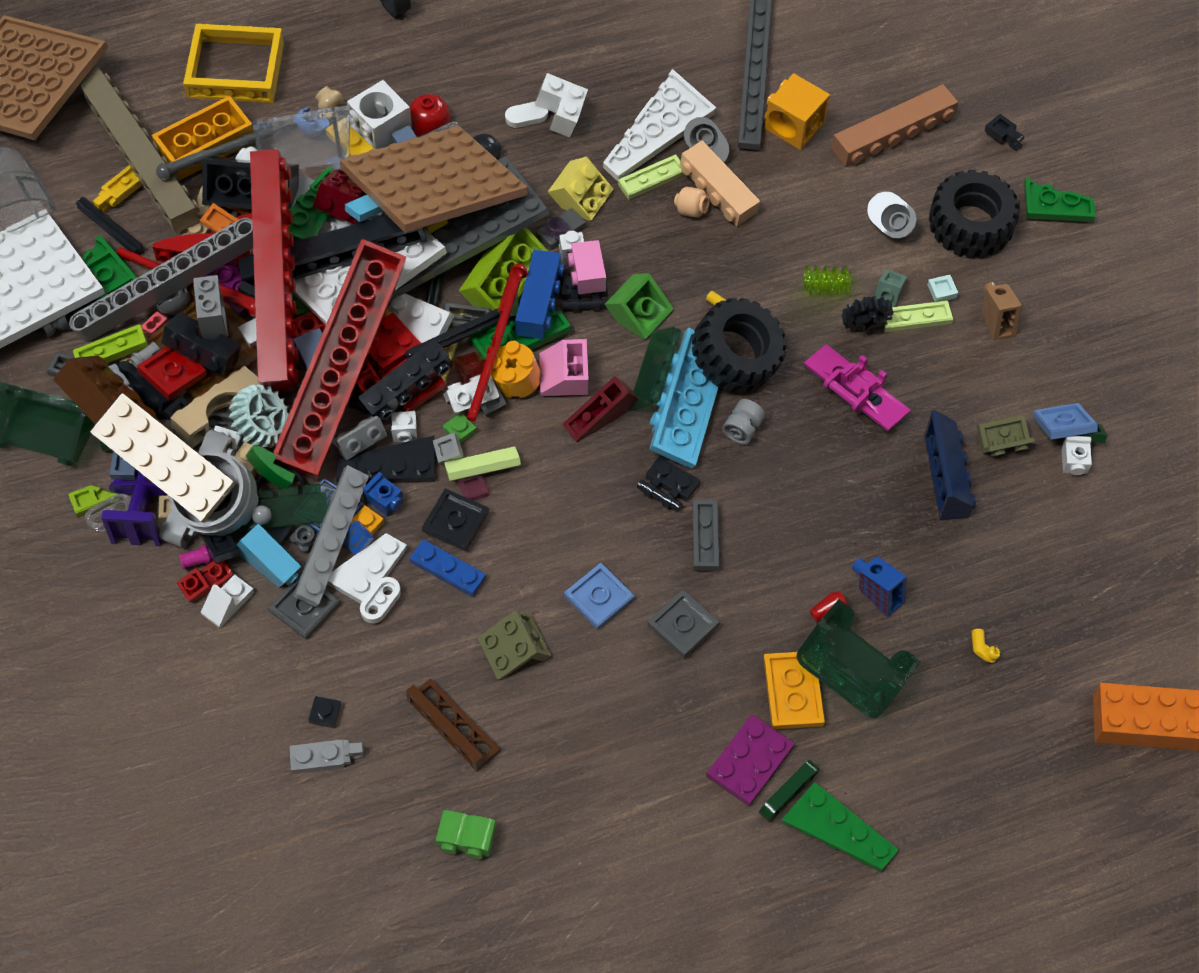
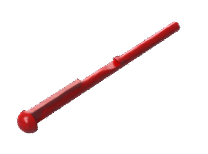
[117,247,256,317]
[467,264,528,422]

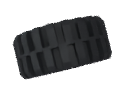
[929,170,1020,258]
[691,298,787,392]

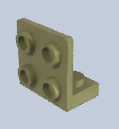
[478,610,552,680]

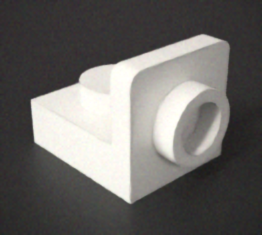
[391,411,417,443]

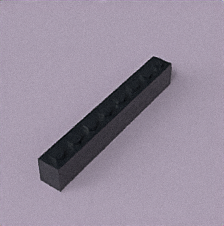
[238,215,427,287]

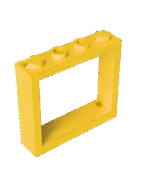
[183,24,284,103]

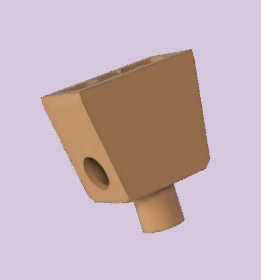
[982,282,1022,340]

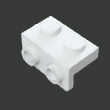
[443,374,499,413]

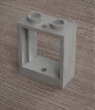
[193,275,229,340]

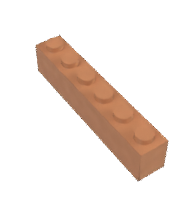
[831,84,958,167]

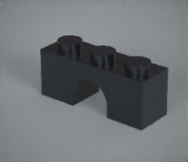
[161,312,241,377]

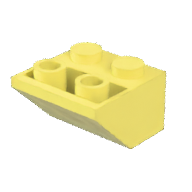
[548,157,613,221]

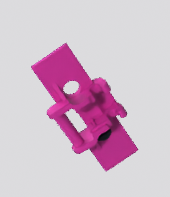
[804,344,911,432]

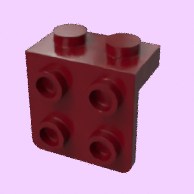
[313,169,367,224]

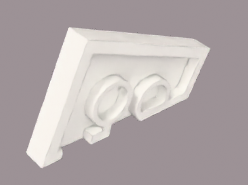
[388,293,454,343]
[327,533,407,604]

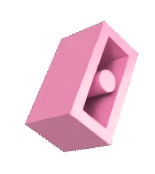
[567,240,606,294]

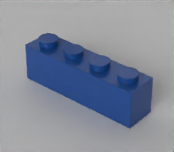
[515,250,565,339]

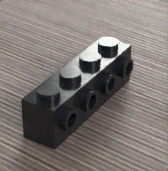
[358,339,453,422]

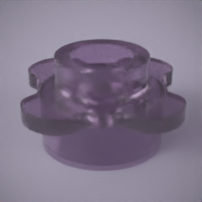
[543,217,570,241]

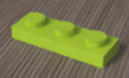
[73,324,149,363]

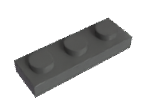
[692,500,719,571]

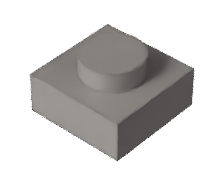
[433,433,464,465]

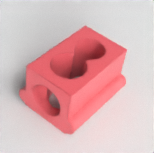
[141,312,168,342]

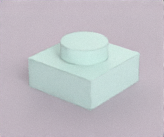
[927,275,958,302]

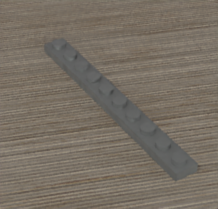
[738,0,771,150]

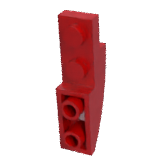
[152,233,250,266]

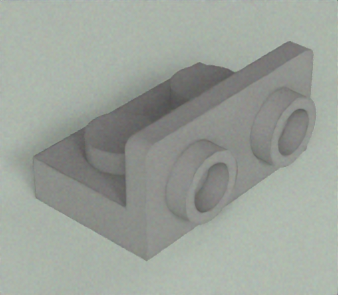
[332,416,387,460]

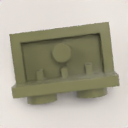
[976,415,1035,456]

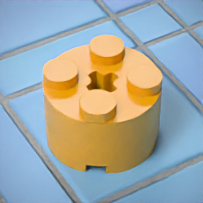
[491,341,541,398]

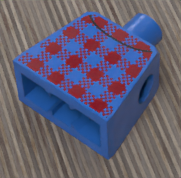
[852,557,907,617]

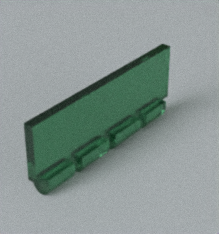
[629,327,682,411]
[226,484,328,532]

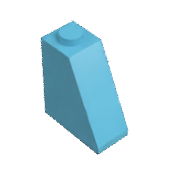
[236,524,301,587]

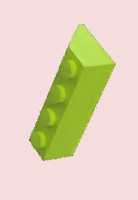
[459,227,549,312]

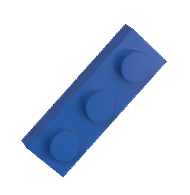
[409,539,486,598]

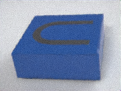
[343,521,374,555]

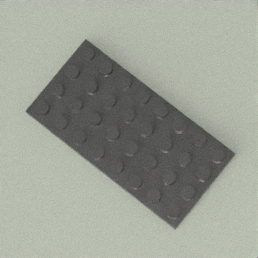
[390,156,549,301]

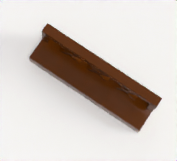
[406,678,500,772]

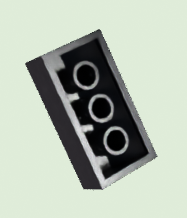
[202,157,299,209]

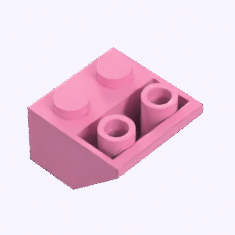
[539,339,588,396]

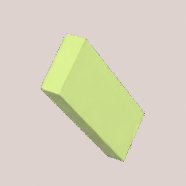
[618,155,685,200]
[882,301,953,333]
[444,447,521,481]

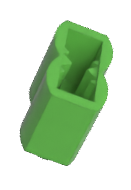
[436,810,497,860]

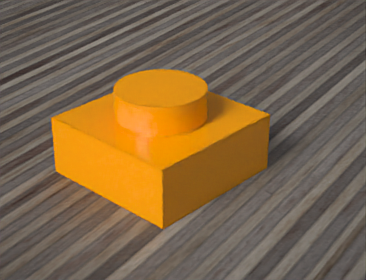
[350,505,384,536]

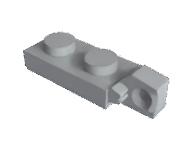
[289,739,364,774]

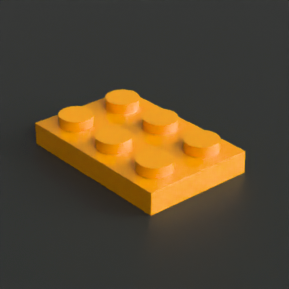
[763,651,825,729]

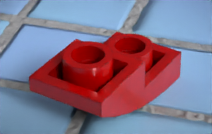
[176,560,234,603]

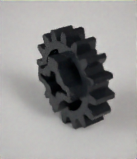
[841,296,894,332]

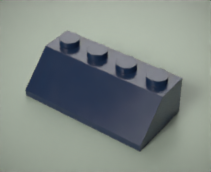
[924,411,976,520]

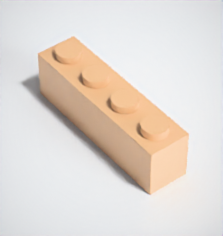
[680,140,760,227]

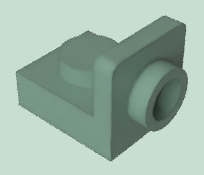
[874,269,907,307]

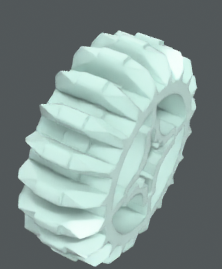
[229,384,290,449]

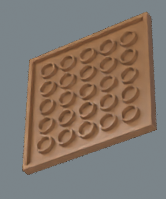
[0,15,109,140]
[340,126,528,233]

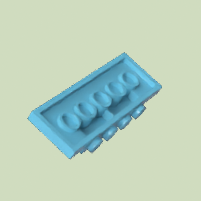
[649,328,730,469]

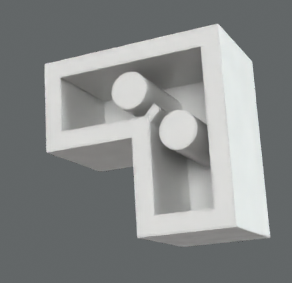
[535,73,588,138]

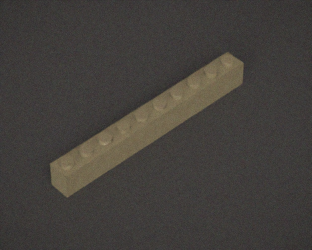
[78,67,200,234]

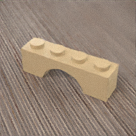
[170,366,260,448]

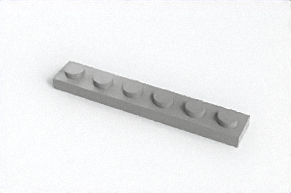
[293,465,369,607]

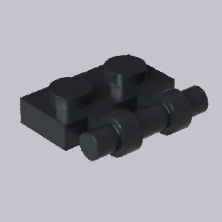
[560,273,609,312]
[637,456,700,512]

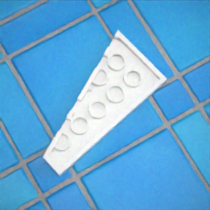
[603,69,716,181]

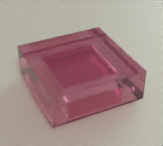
[457,474,489,501]

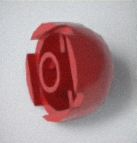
[409,94,451,137]

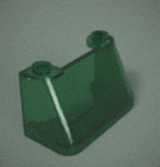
[0,382,95,466]
[797,599,921,718]

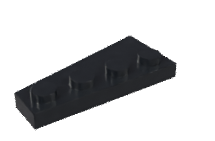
[336,436,435,484]

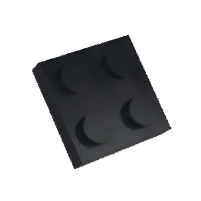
[422,488,489,551]

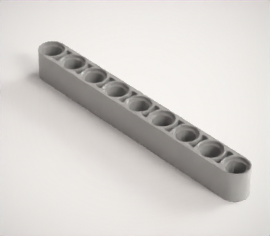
[69,218,253,341]

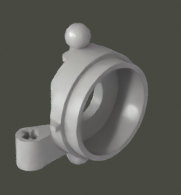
[159,429,271,548]

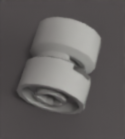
[722,399,766,445]

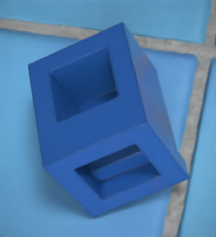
[363,472,403,516]

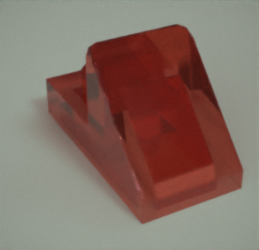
[453,351,486,384]

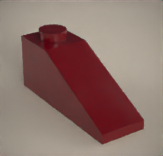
[563,376,639,442]

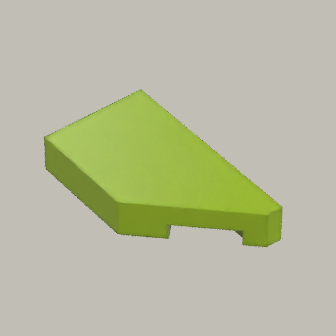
[68,485,121,518]

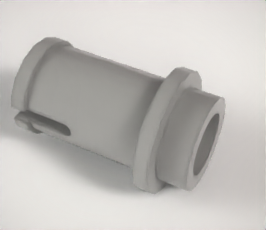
[130,342,161,368]

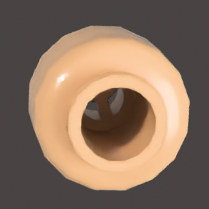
[674,187,709,218]

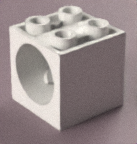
[347,80,412,149]

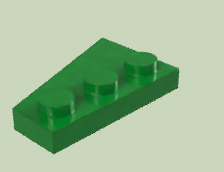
[1024,177,1096,222]

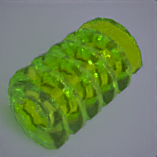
[803,265,852,296]

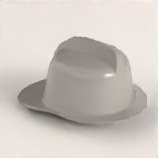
[684,117,729,162]
[867,192,917,239]

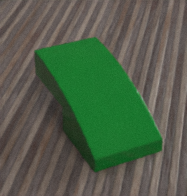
[246,444,295,490]

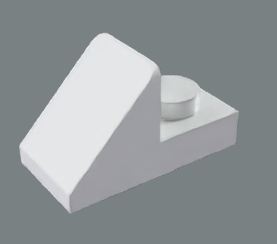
[201,574,254,628]

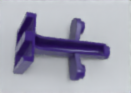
[101,472,168,546]

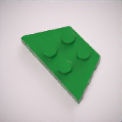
[82,235,137,302]

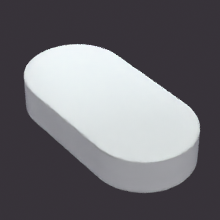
[505,101,548,128]

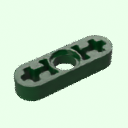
[759,760,820,822]

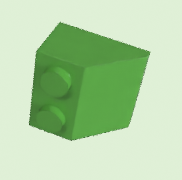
[605,273,674,339]

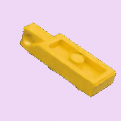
[93,165,142,212]

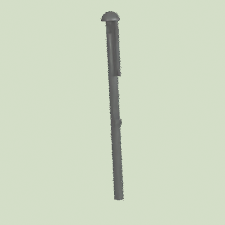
[156,116,297,180]

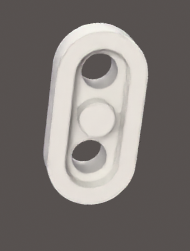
[360,577,401,624]

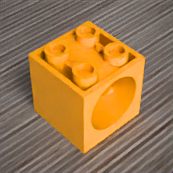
[764,73,830,150]

